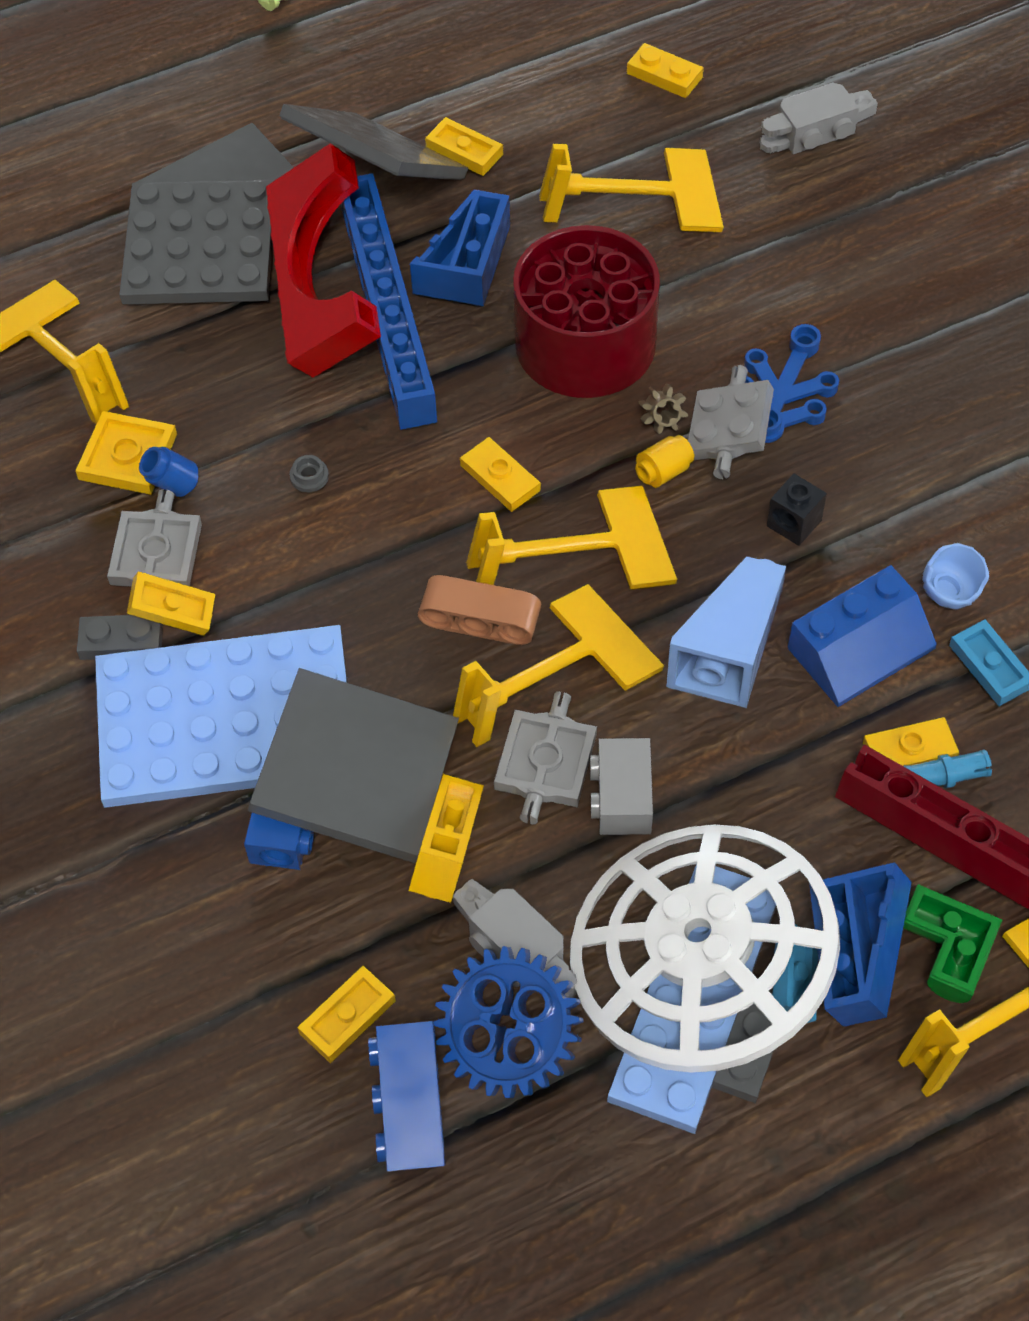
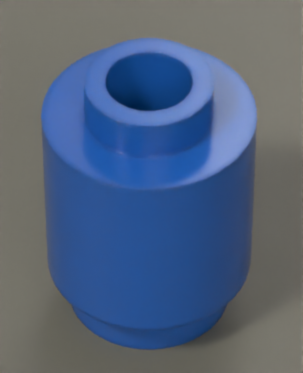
[139,446,198,497]

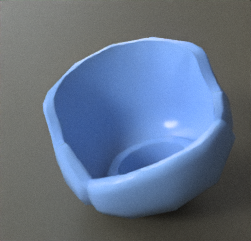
[922,543,989,610]

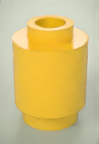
[635,435,695,488]

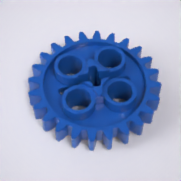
[433,946,583,1098]

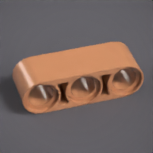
[418,575,542,645]

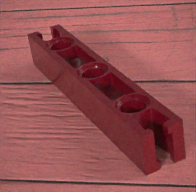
[835,744,1029,910]

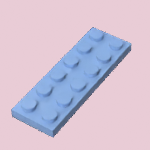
[607,864,776,1134]

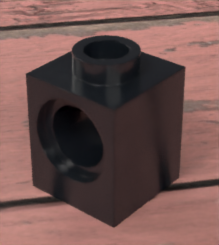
[767,473,827,546]

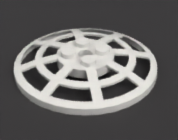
[570,824,840,1073]

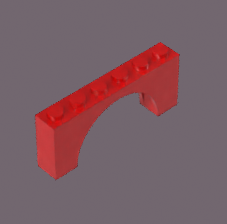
[266,143,381,378]

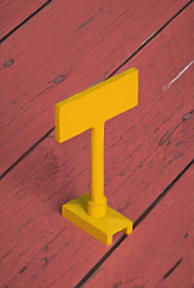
[539,144,724,232]
[0,280,129,424]
[466,486,677,589]
[453,584,664,747]
[898,918,1029,1097]

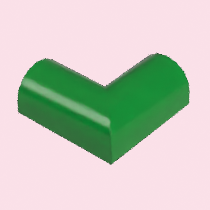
[903,884,1002,1003]

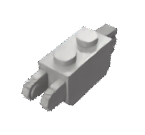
[759,83,878,154]
[453,879,577,998]

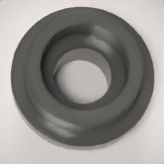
[289,455,329,492]

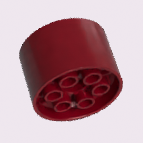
[513,225,660,398]

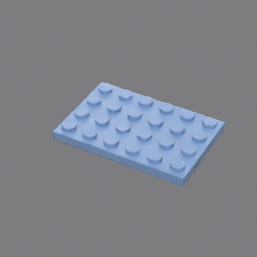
[95,625,347,808]

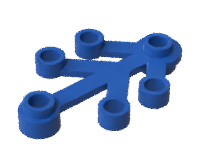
[744,324,839,443]

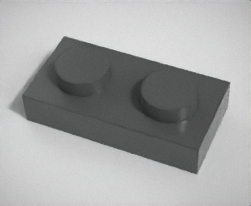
[77,615,163,660]
[712,1004,774,1104]

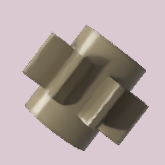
[638,384,688,434]

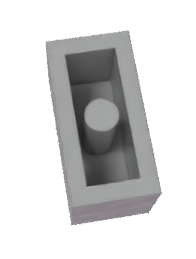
[590,738,653,835]

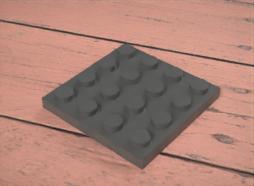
[119,180,274,304]

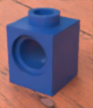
[244,813,314,870]

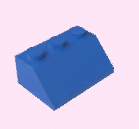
[788,565,937,707]

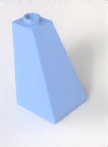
[666,556,786,708]

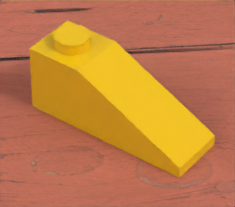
[408,774,484,903]

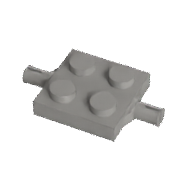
[688,365,774,479]
[107,489,202,587]
[494,691,597,824]

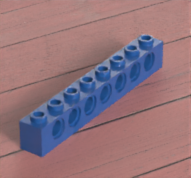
[341,173,437,430]

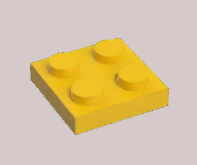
[76,411,177,495]

